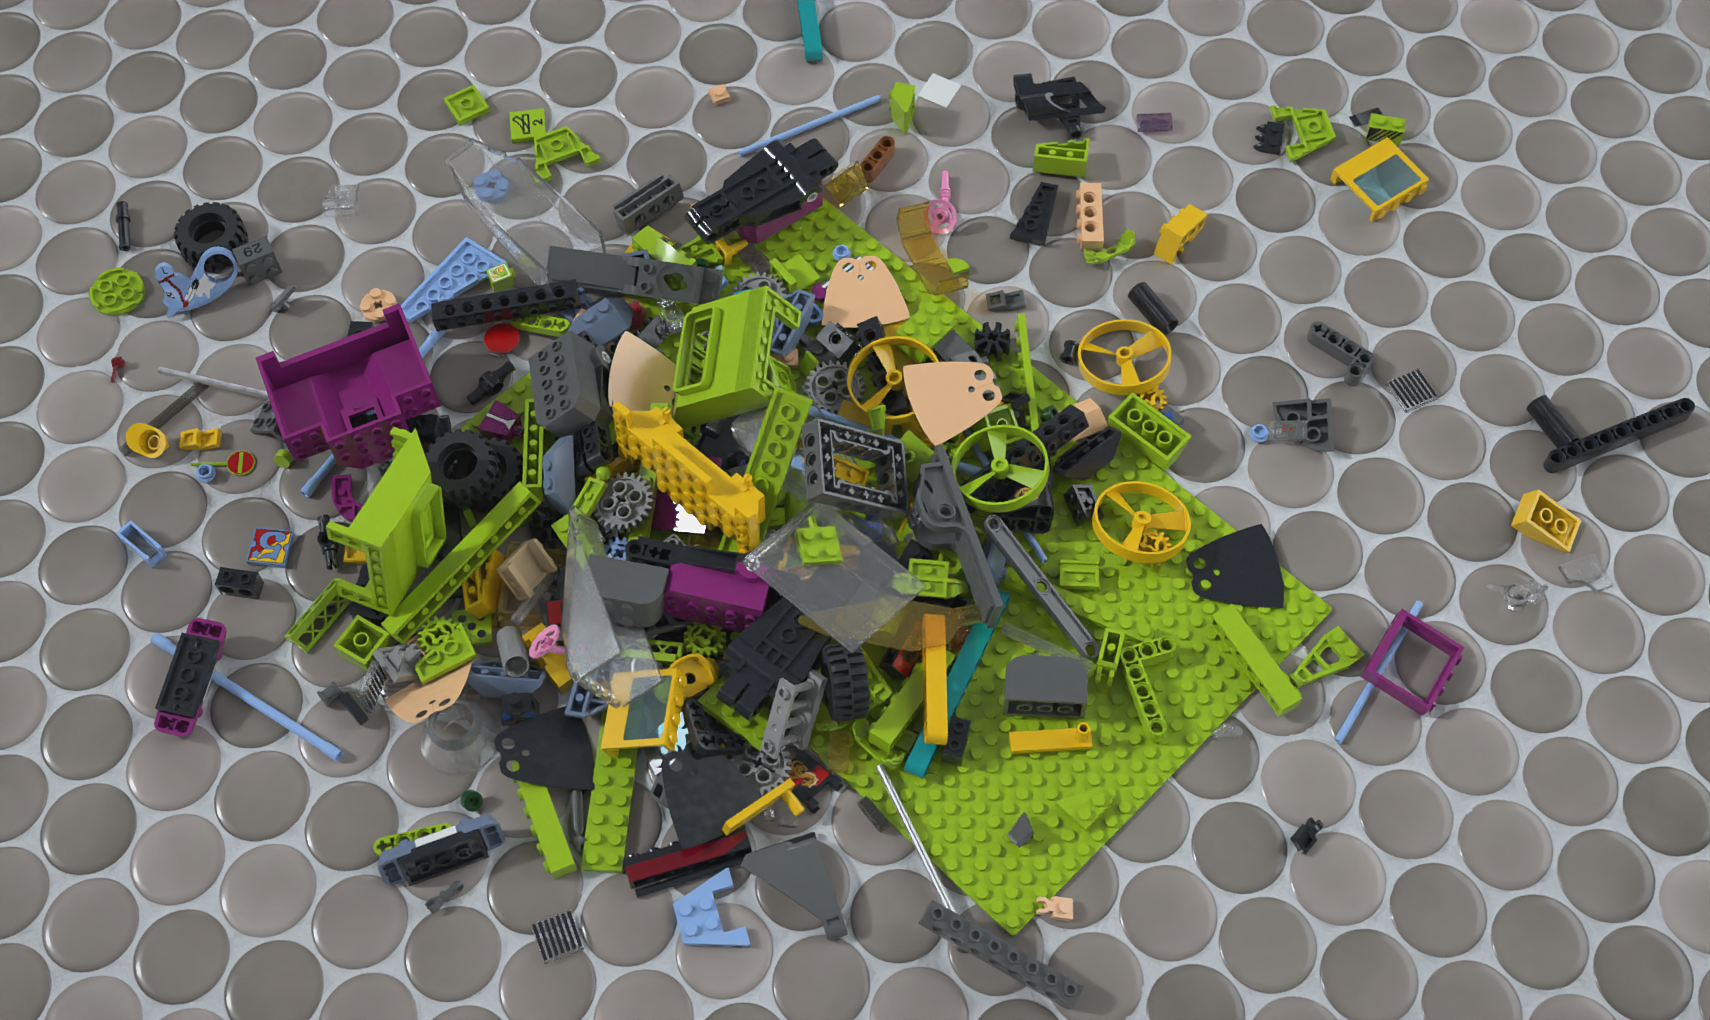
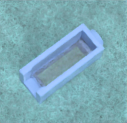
[116,520,167,568]

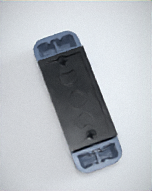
[378,814,505,887]

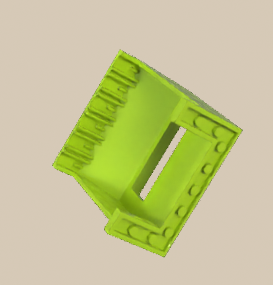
[672,285,801,439]
[326,427,446,616]

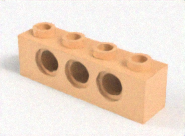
[1076,183,1104,252]

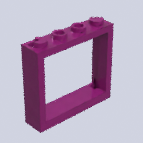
[1360,609,1464,716]

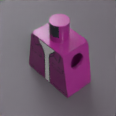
[478,400,524,443]

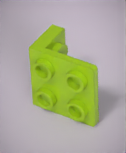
[769,254,820,294]

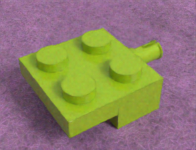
[793,516,843,567]

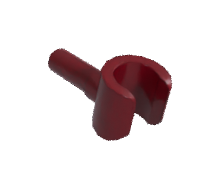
[111,357,125,383]

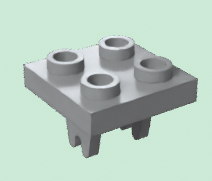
[373,643,421,683]

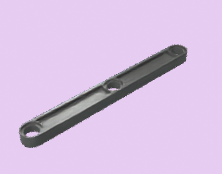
[983,515,1100,661]

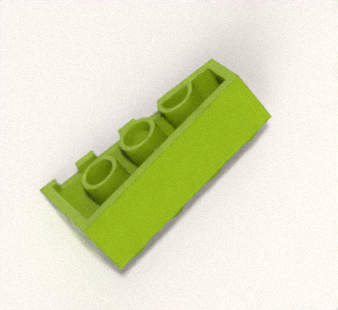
[632,225,697,290]

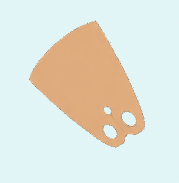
[822,256,910,328]
[608,331,676,416]
[903,362,1002,446]
[385,660,472,723]

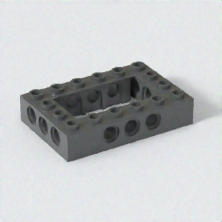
[802,418,910,521]

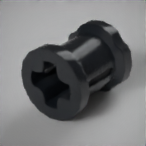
[1059,340,1079,365]

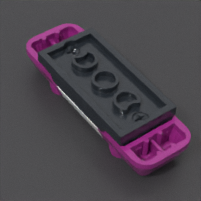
[154,618,227,737]

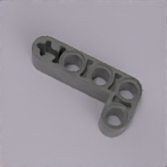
[1307,322,1374,386]

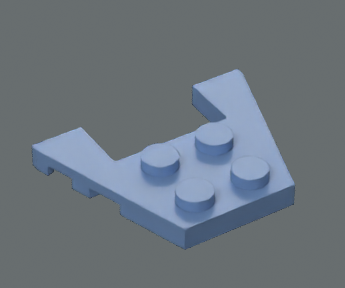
[673,868,751,947]

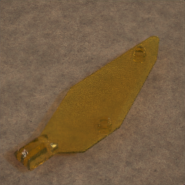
[798,597,982,652]

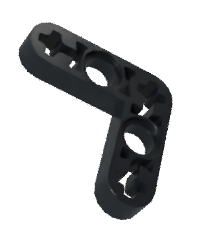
[682,699,749,755]

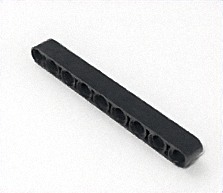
[1543,398,1695,474]

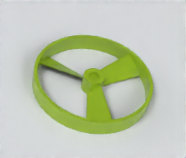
[951,425,1050,513]

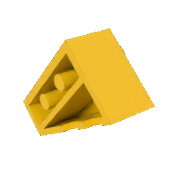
[462,549,504,619]
[522,623,578,695]

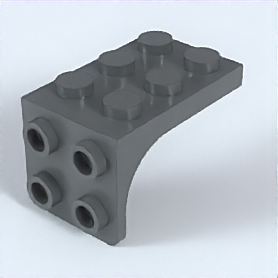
[643,711,722,776]

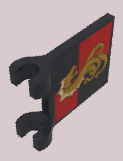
[784,750,843,814]

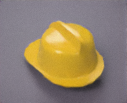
[126,423,170,458]

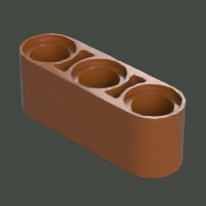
[860,136,895,183]

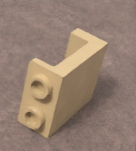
[496,539,558,601]

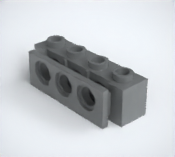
[613,174,684,235]

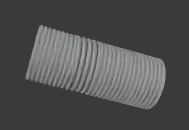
[496,626,529,677]

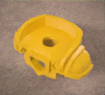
[654,653,720,705]

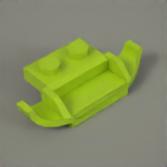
[887,558,967,600]

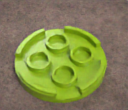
[89,268,145,316]

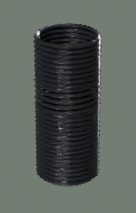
[1128,282,1179,335]
[1526,395,1580,448]

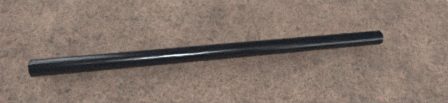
[635,832,817,898]

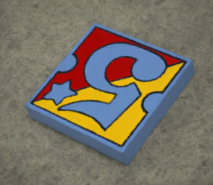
[246,527,295,568]

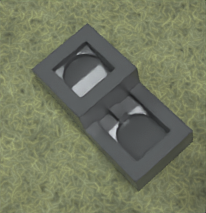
[986,290,1026,312]

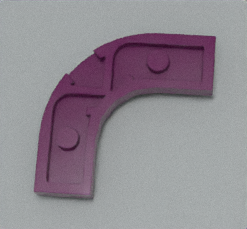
[332,474,363,523]

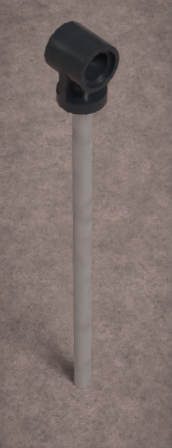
[158,367,269,399]
[876,764,968,953]

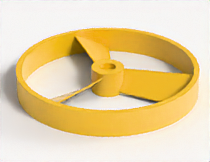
[1078,319,1171,395]
[847,336,939,425]
[1092,481,1191,563]

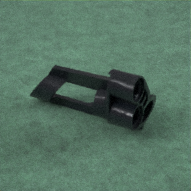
[1013,73,1106,121]

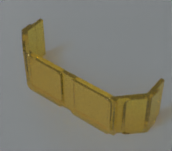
[896,201,969,296]

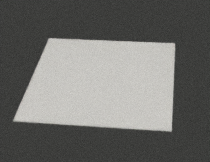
[918,73,961,108]

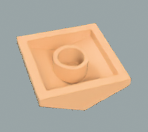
[1058,398,1108,443]

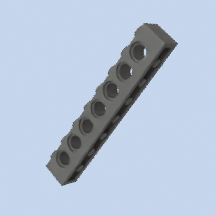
[918,900,1084,1010]

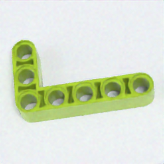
[1118,636,1176,743]

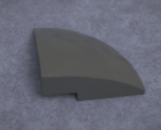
[1272,398,1334,452]

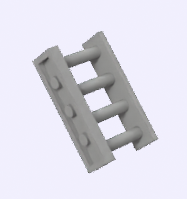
[760,669,827,759]

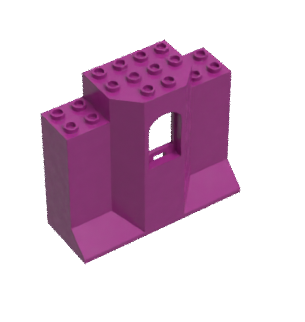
[255,303,441,469]

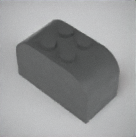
[582,554,669,627]
[1003,653,1087,719]

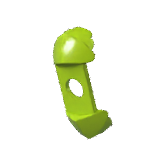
[1083,229,1136,265]
[850,718,906,768]

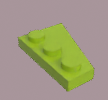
[414,623,478,685]

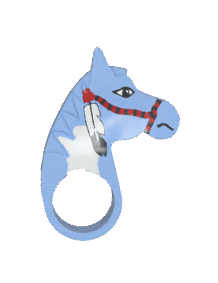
[155,247,238,318]

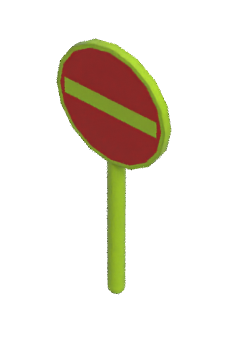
[190,450,255,476]

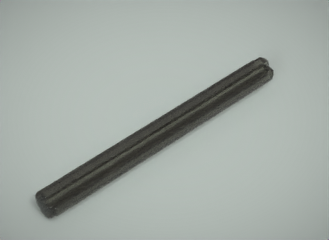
[119,383,209,456]

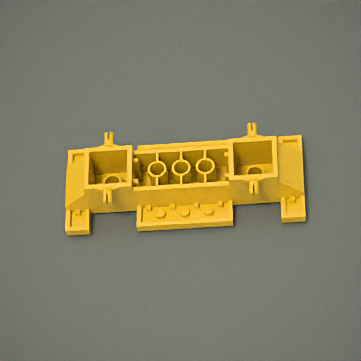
[612,401,766,554]

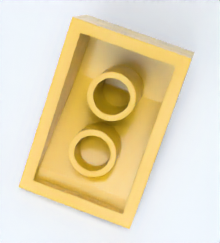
[1511,489,1582,553]

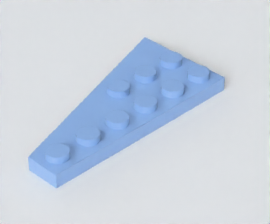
[401,237,508,323]

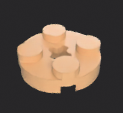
[360,288,397,324]

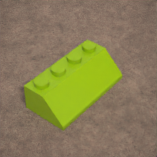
[1107,392,1192,471]

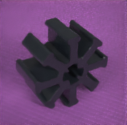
[974,322,1011,362]
[529,507,564,550]

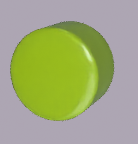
[274,449,293,468]

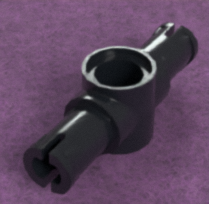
[466,361,516,405]
[317,515,339,570]

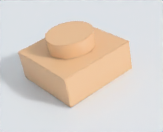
[708,84,731,106]

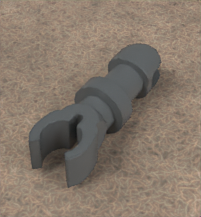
[425,881,463,914]

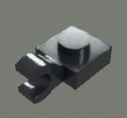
[1290,817,1324,855]

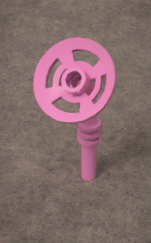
[923,171,957,234]
[529,625,599,659]

